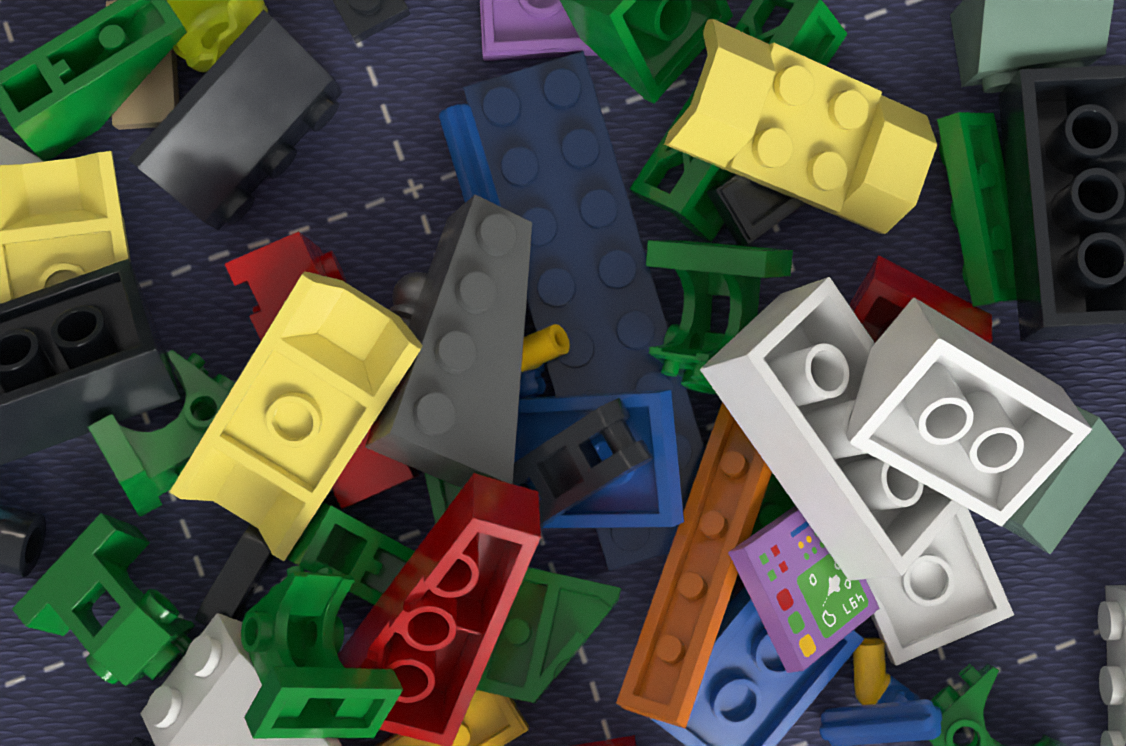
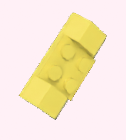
[664,19,937,234]
[0,151,131,304]
[170,271,423,561]

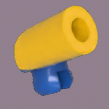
[519,324,570,398]
[853,638,920,705]

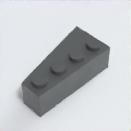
[365,195,532,488]

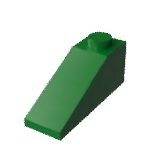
[0,0,187,162]
[286,502,415,605]

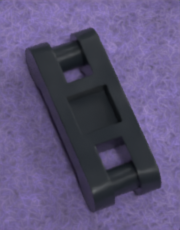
[513,398,653,529]

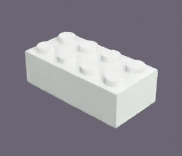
[700,277,963,580]

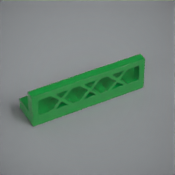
[630,0,847,242]

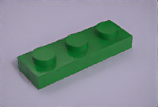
[937,112,1017,307]

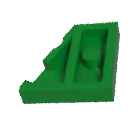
[476,567,621,704]

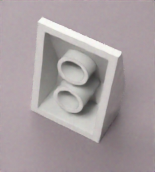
[140,613,342,746]

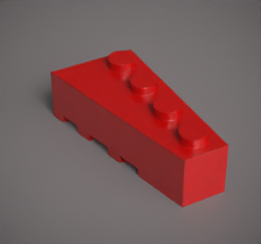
[224,231,419,509]
[338,473,541,746]

